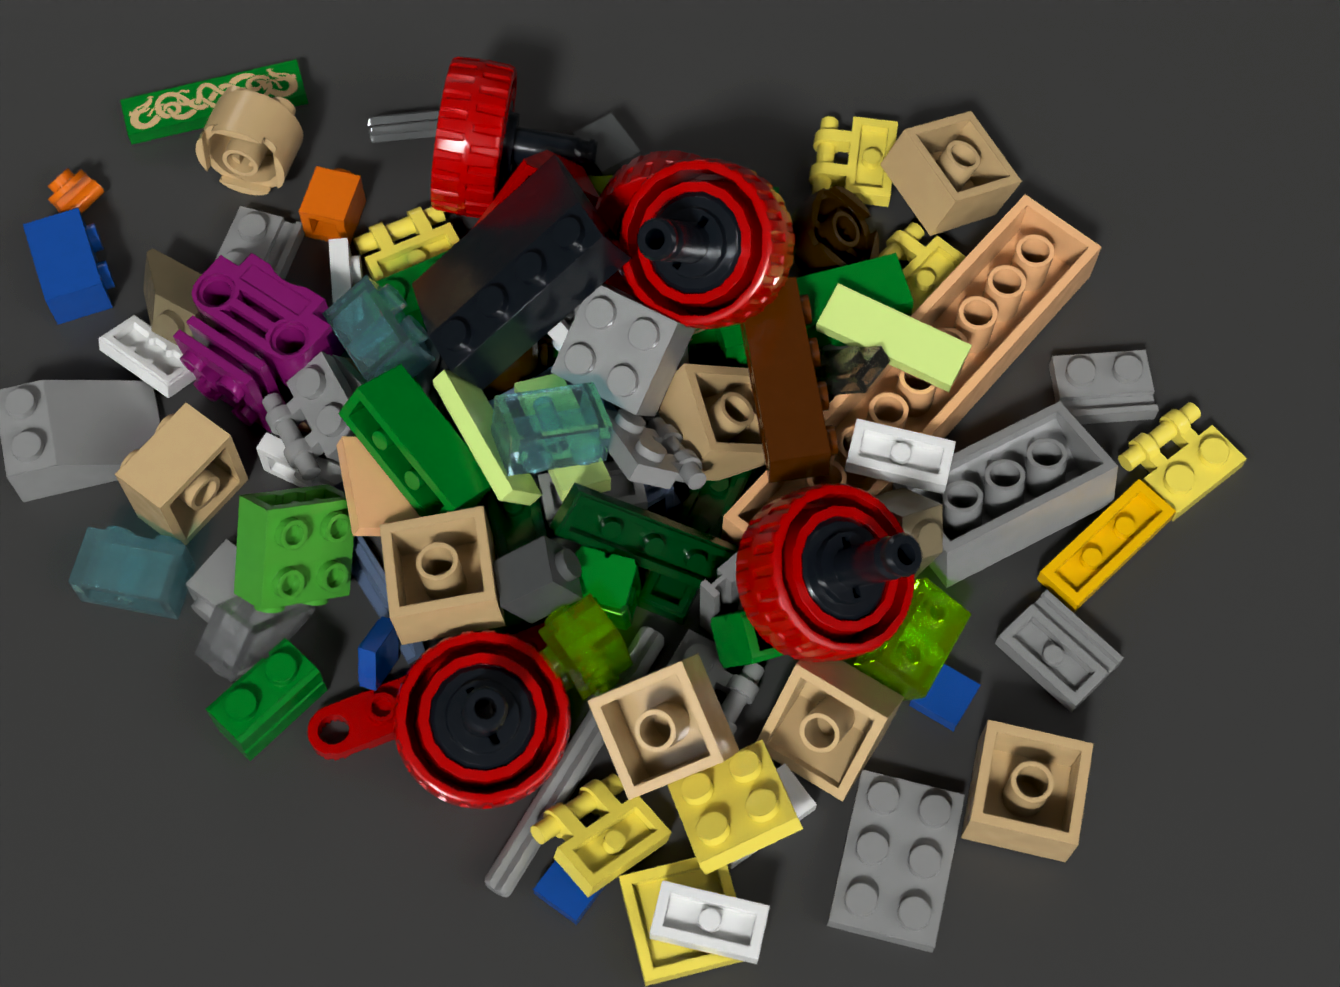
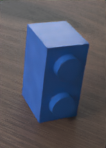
[23,208,116,325]

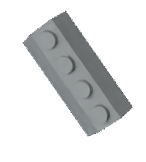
[893,401,1118,588]

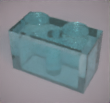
[322,275,435,381]
[491,382,613,476]
[68,526,196,620]

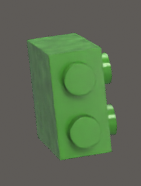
[234,484,354,613]

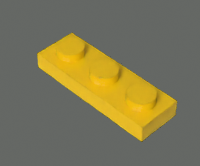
[1037,479,1176,613]

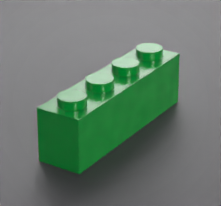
[714,253,914,368]

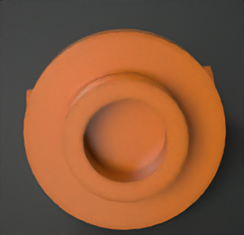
[47,168,104,214]

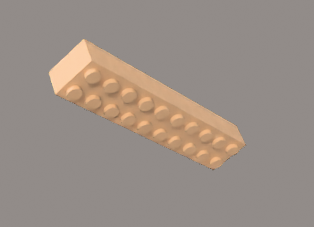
[721,194,1102,546]

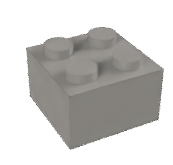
[551,283,695,417]

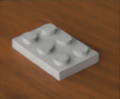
[827,769,965,953]

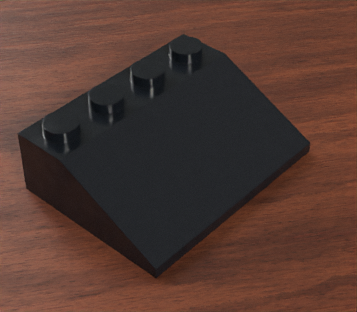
[412,154,631,390]

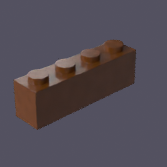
[740,277,838,483]

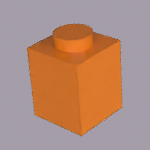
[298,166,366,246]

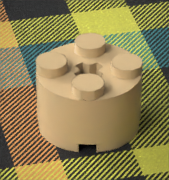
[195,86,303,196]

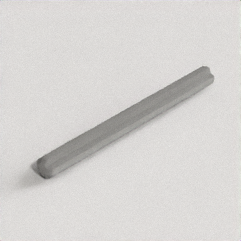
[485,626,664,898]

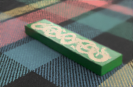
[120,59,309,145]

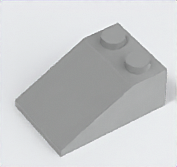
[0,380,161,502]

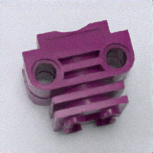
[173,253,346,433]

